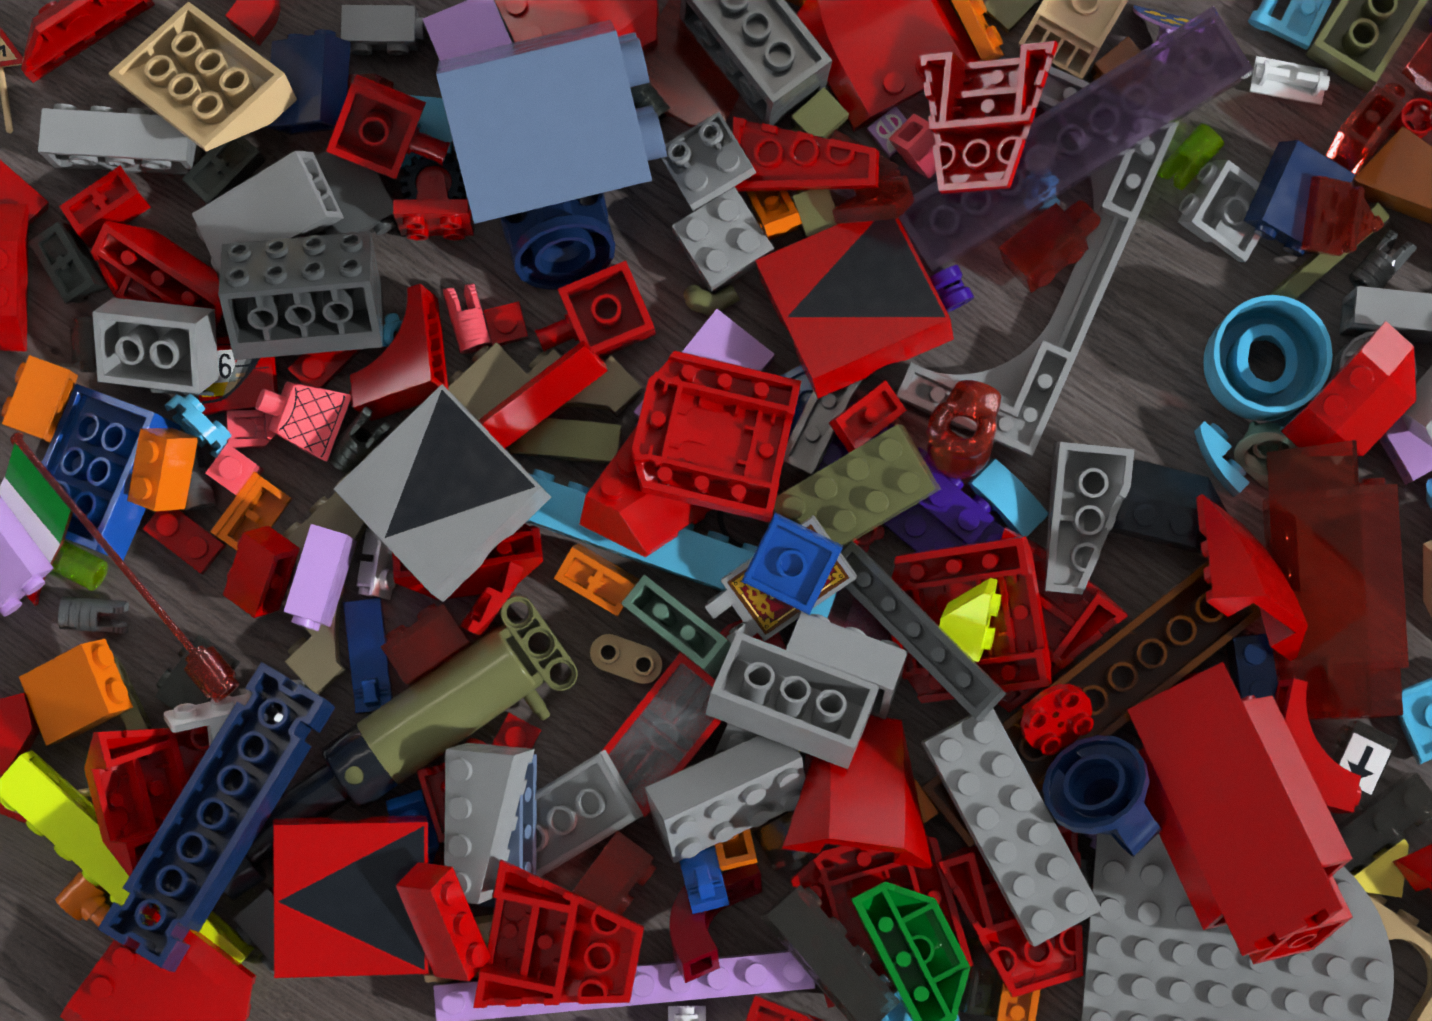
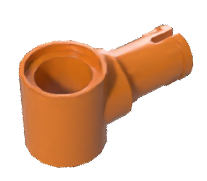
[55,870,114,940]

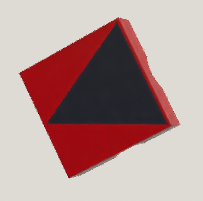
[755,202,954,399]
[273,816,428,978]

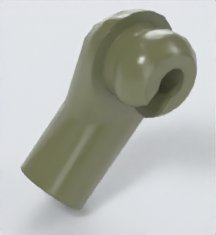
[683,285,740,316]

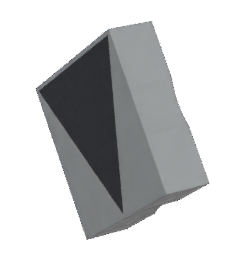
[334,384,551,602]

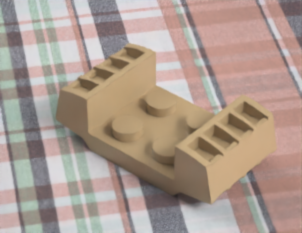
[1018,0,1128,80]

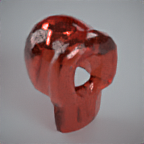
[926,380,1001,479]

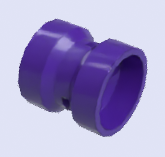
[929,265,974,313]

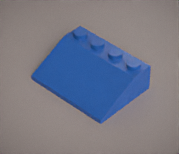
[40,384,181,562]

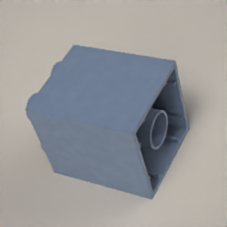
[436,20,667,224]

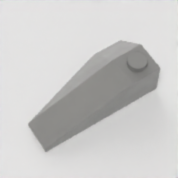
[1044,442,1135,594]

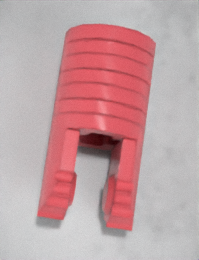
[443,283,492,354]

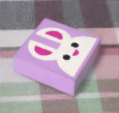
[867,107,907,159]

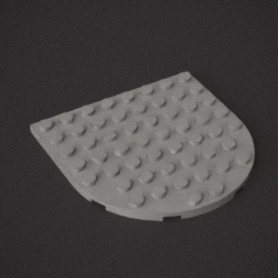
[1081,833,1394,1021]

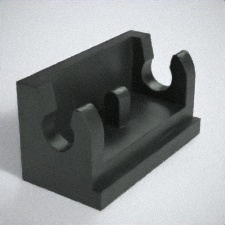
[182,136,266,204]
[28,222,109,304]

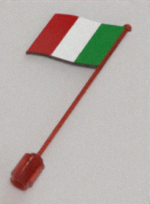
[0,432,239,703]

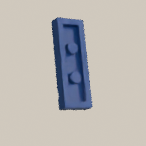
[343,598,393,713]
[679,845,730,914]

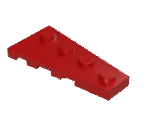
[733,116,879,192]

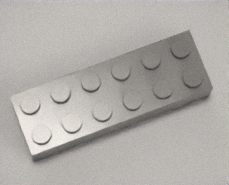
[921,709,1102,947]

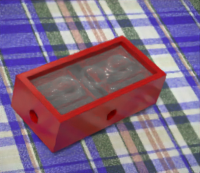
[602,652,723,818]

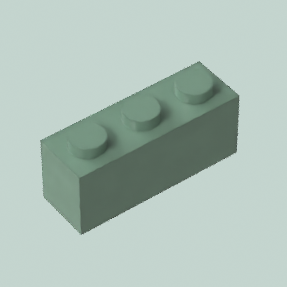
[621,575,731,679]

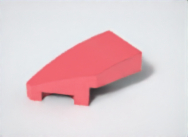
[225,410,276,449]

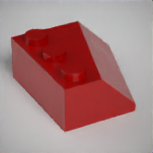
[579,426,712,558]

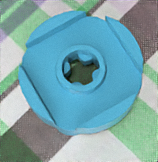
[165,393,231,458]

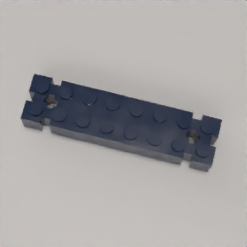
[98,662,335,972]

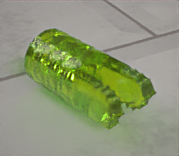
[1156,123,1225,190]
[52,540,108,591]

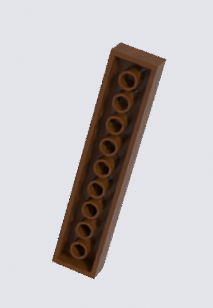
[921,559,1261,847]

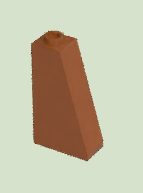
[1353,126,1432,224]

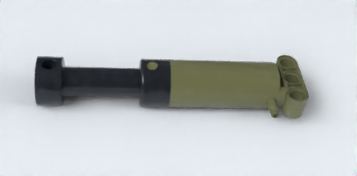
[224,593,578,900]

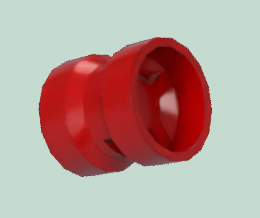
[1393,98,1432,139]

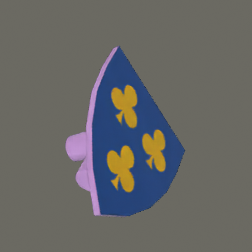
[1133,5,1205,62]

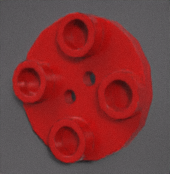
[1020,683,1094,756]

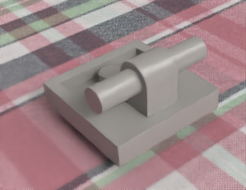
[661,112,756,211]

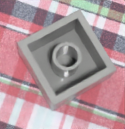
[672,186,774,294]

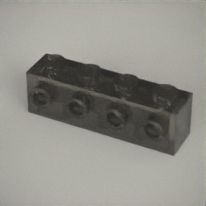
[1337,772,1432,872]
[760,885,900,1021]

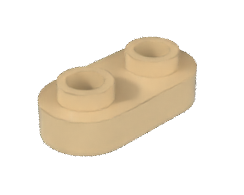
[590,634,662,684]

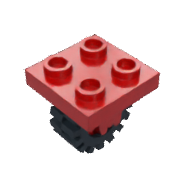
[393,152,474,241]

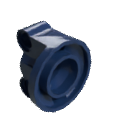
[500,192,615,290]
[1043,735,1162,857]

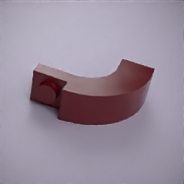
[669,863,762,983]

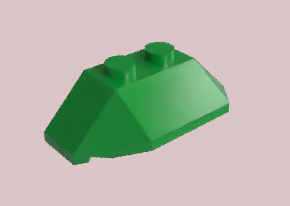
[851,882,971,1021]

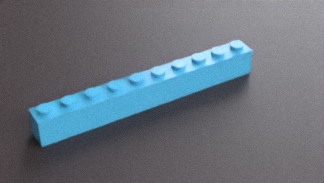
[519,463,837,619]

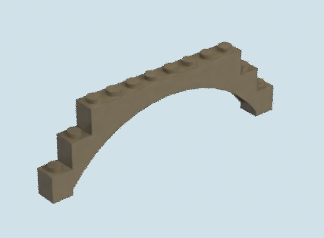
[282,342,643,696]

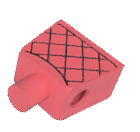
[256,381,352,462]

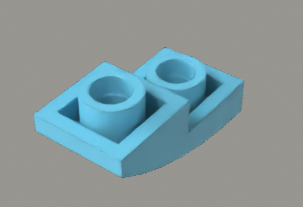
[1194,421,1250,497]
[968,459,1049,537]

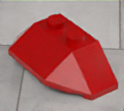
[21,0,155,83]
[0,203,28,352]
[91,221,223,328]
[1281,320,1416,457]
[392,523,543,600]

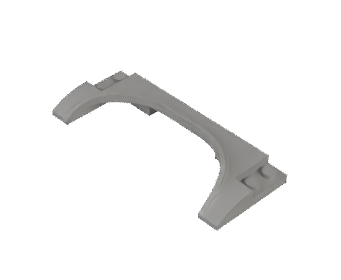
[897,67,1179,457]

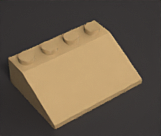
[108,1,297,151]

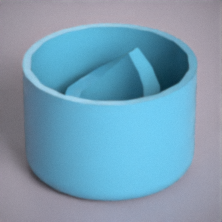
[1203,295,1333,421]

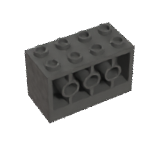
[680,0,832,126]
[218,231,383,360]

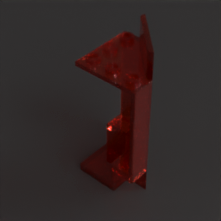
[1263,440,1409,720]

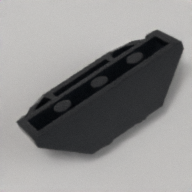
[1109,460,1227,554]

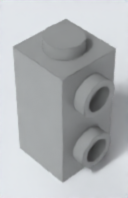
[341,5,425,56]

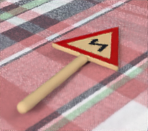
[0,27,23,133]

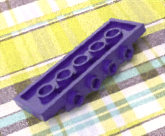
[818,402,1004,552]

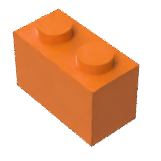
[1,355,78,443]
[127,428,198,511]

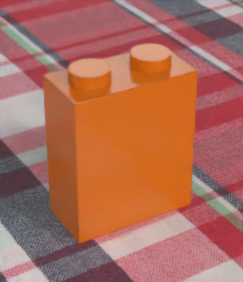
[19,639,133,746]

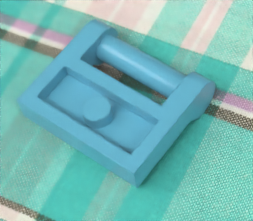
[1248,0,1332,50]

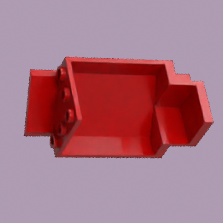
[1127,662,1353,965]

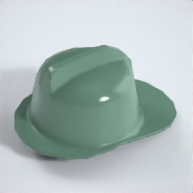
[1234,421,1314,494]

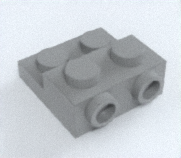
[1178,160,1260,262]

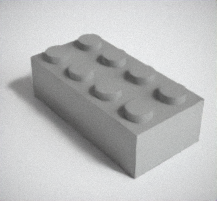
[38,104,202,176]
[706,631,880,769]
[645,735,805,863]

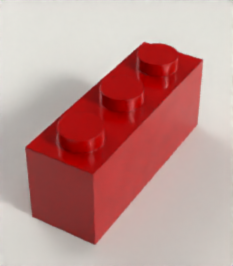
[396,862,491,982]

